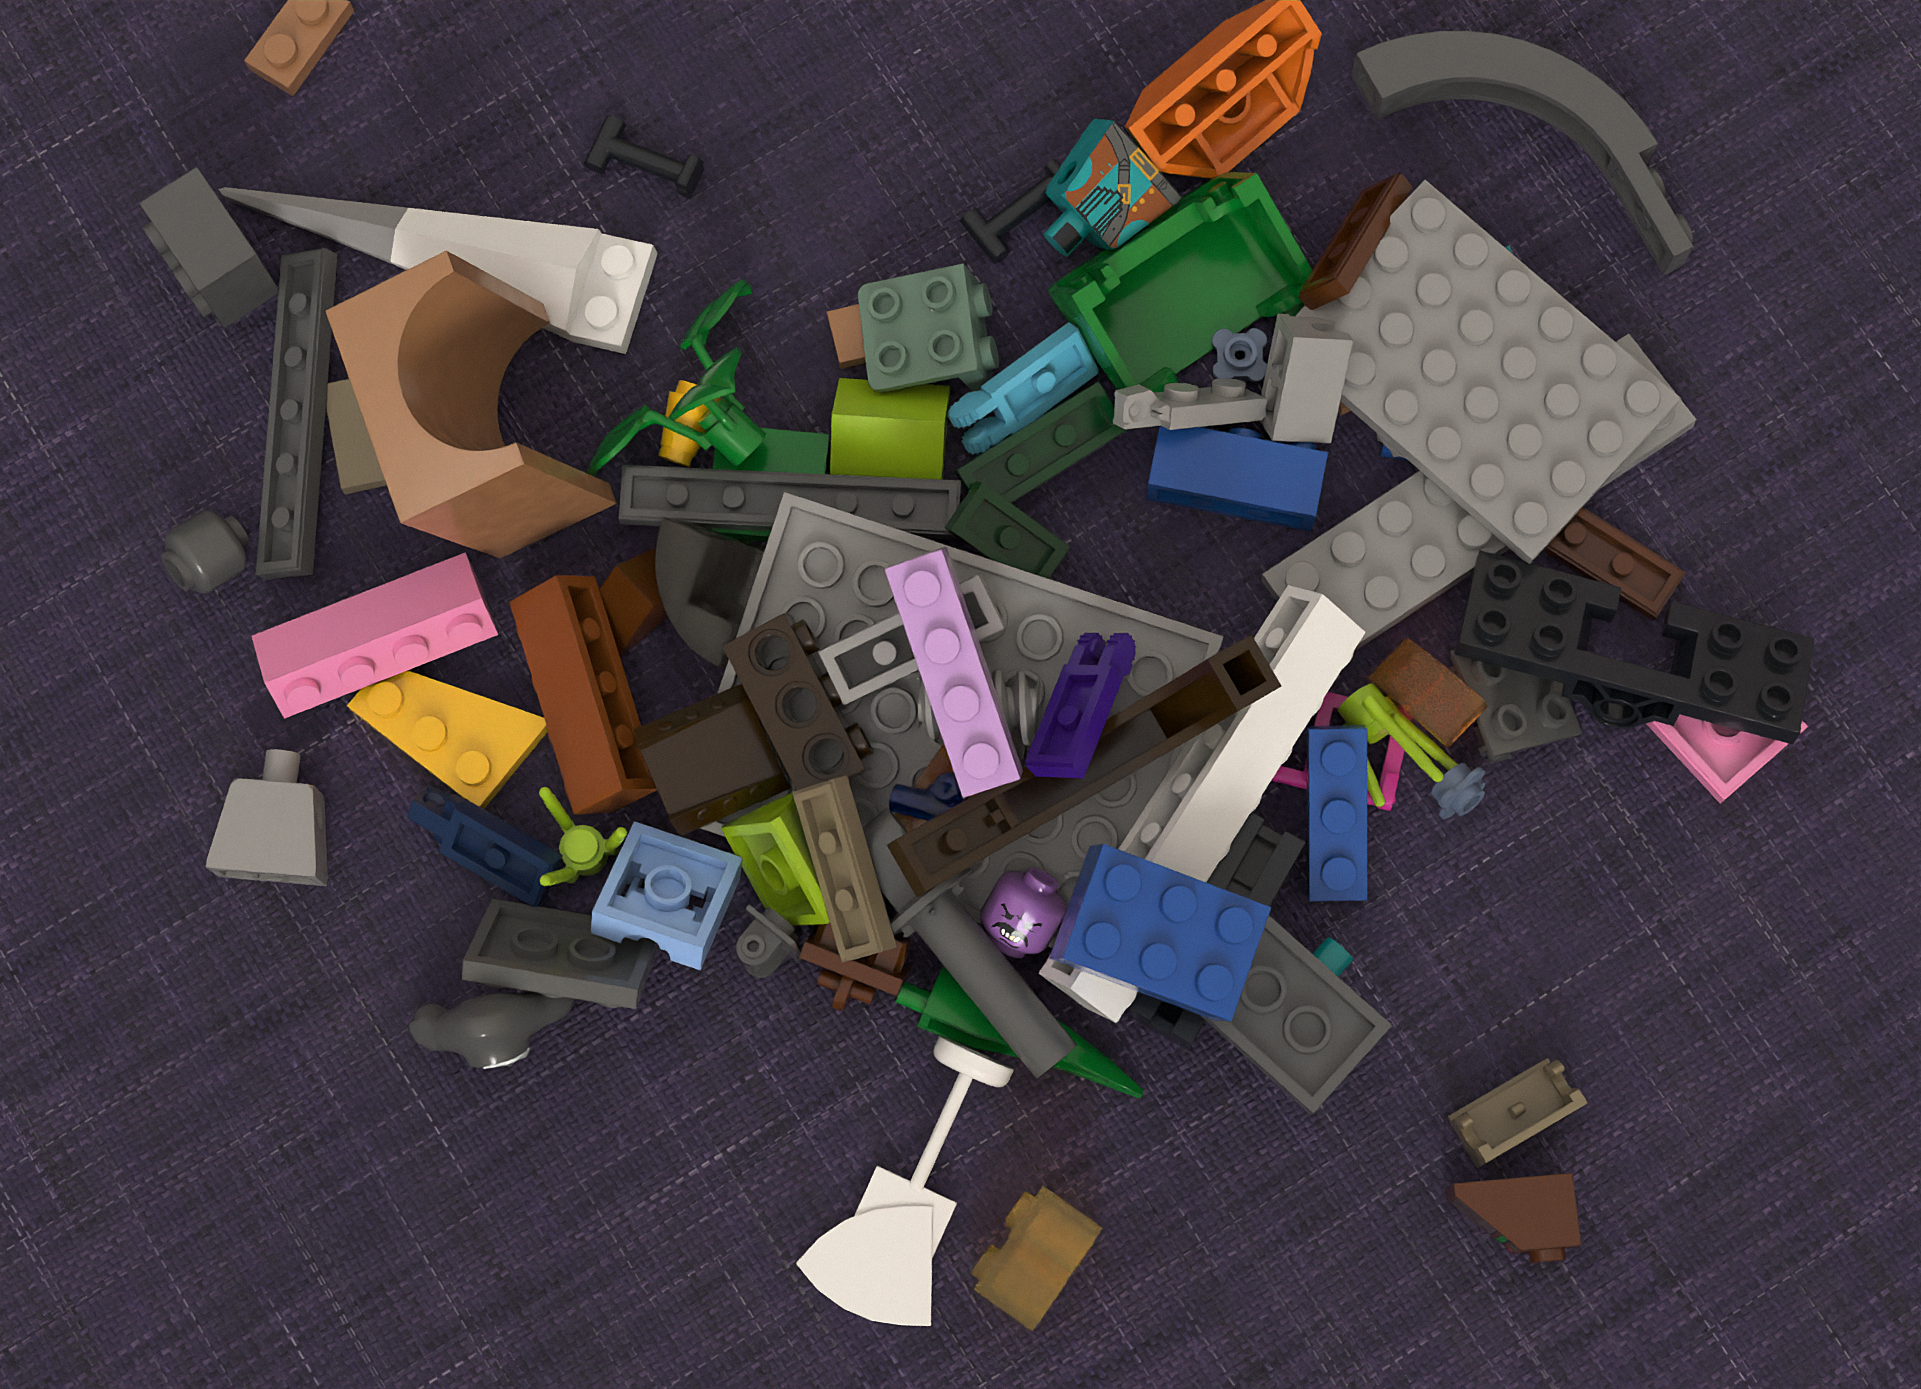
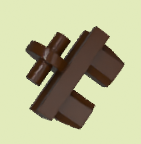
[799,922,911,1012]

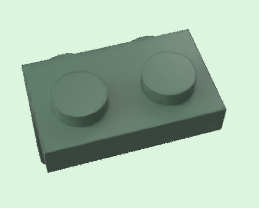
[858,263,999,393]

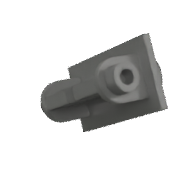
[736,904,801,978]

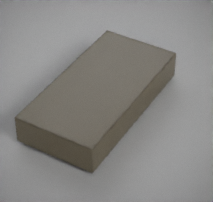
[326,379,387,494]

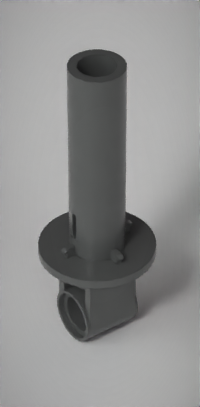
[863,808,1077,1079]

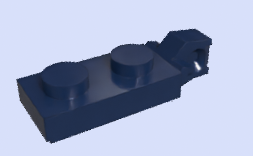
[407,786,563,907]

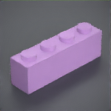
[884,546,1023,798]

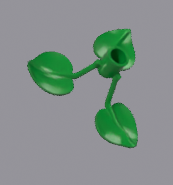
[586,279,766,477]

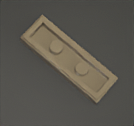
[792,775,897,963]

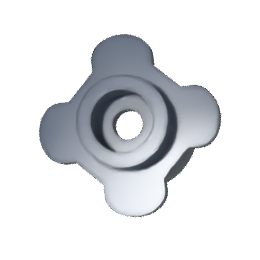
[1212,328,1267,383]
[1431,763,1486,820]

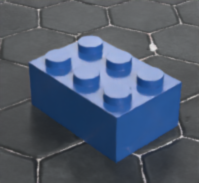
[1049,844,1271,1022]

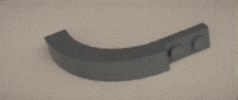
[1351,31,1694,275]

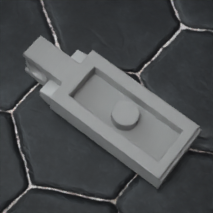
[1113,378,1267,430]

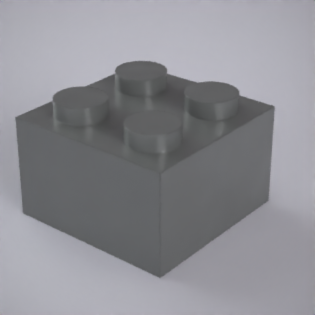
[139,167,279,328]

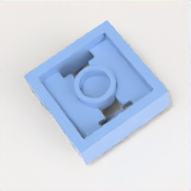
[591,821,742,970]

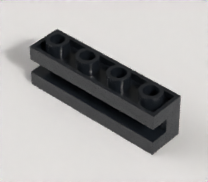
[1128,812,1305,1051]

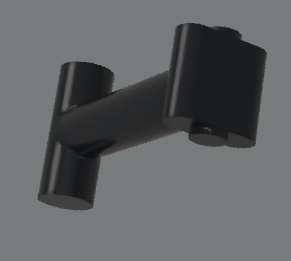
[584,115,705,199]
[960,158,1061,264]

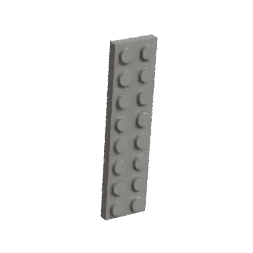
[1261,334,1697,652]

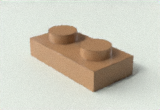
[244,0,354,96]

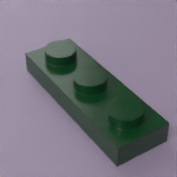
[954,381,1128,503]

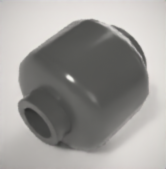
[160,510,249,594]

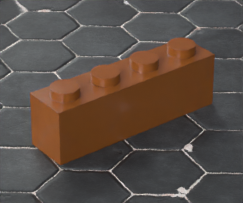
[509,575,657,815]

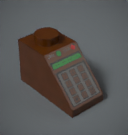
[1446,1173,1581,1263]

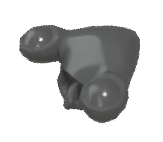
[408,991,576,1069]

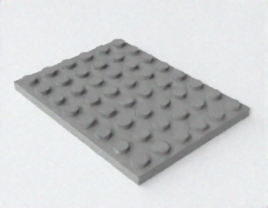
[700,492,1224,948]

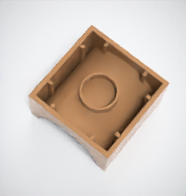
[326,250,617,559]

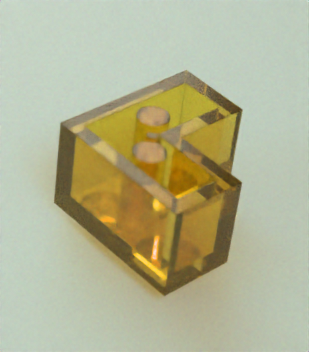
[971,1186,1103,1333]

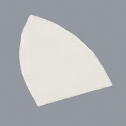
[796,1206,933,1326]

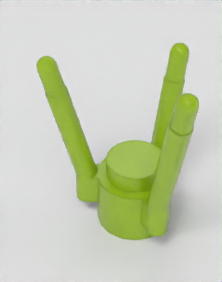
[1338,683,1458,807]
[539,787,627,886]

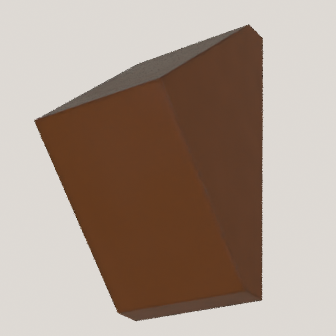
[599,543,703,658]

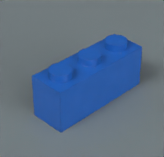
[1146,426,1328,532]

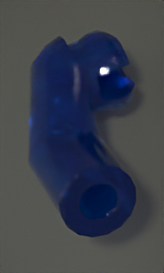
[889,772,969,821]

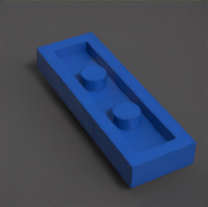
[1306,725,1367,901]

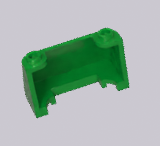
[1047,172,1313,393]

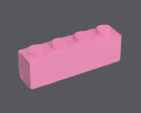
[252,552,498,719]

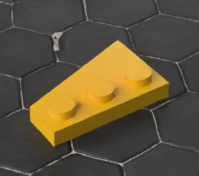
[347,670,548,809]

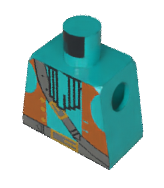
[1043,118,1182,257]

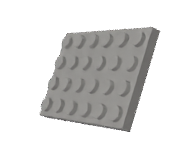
[1295,180,1681,564]

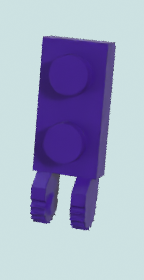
[1025,633,1136,779]

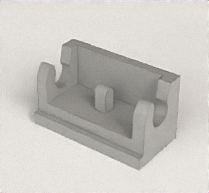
[1260,313,1353,443]

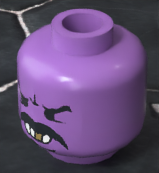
[980,867,1066,958]

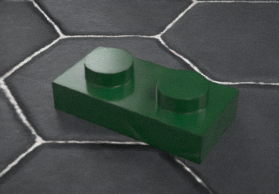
[944,481,1071,579]

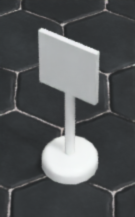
[854,1036,1014,1258]

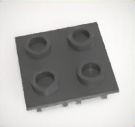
[1448,649,1583,764]

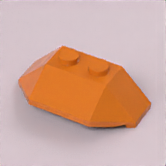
[1125,0,1322,179]

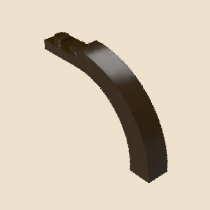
[887,634,1282,897]

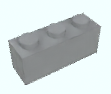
[818,573,1005,705]

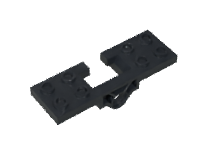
[1454,550,1814,745]

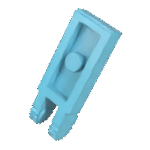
[947,322,1099,455]

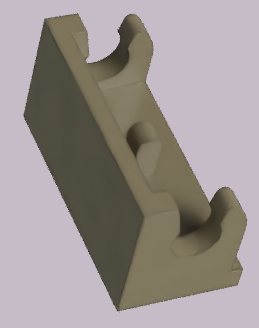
[1447,1058,1588,1168]

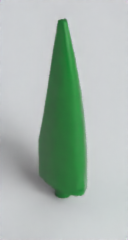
[896,965,1144,1099]

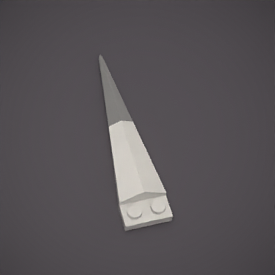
[219,187,658,354]

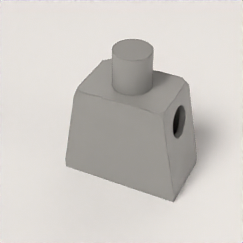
[206,749,328,886]

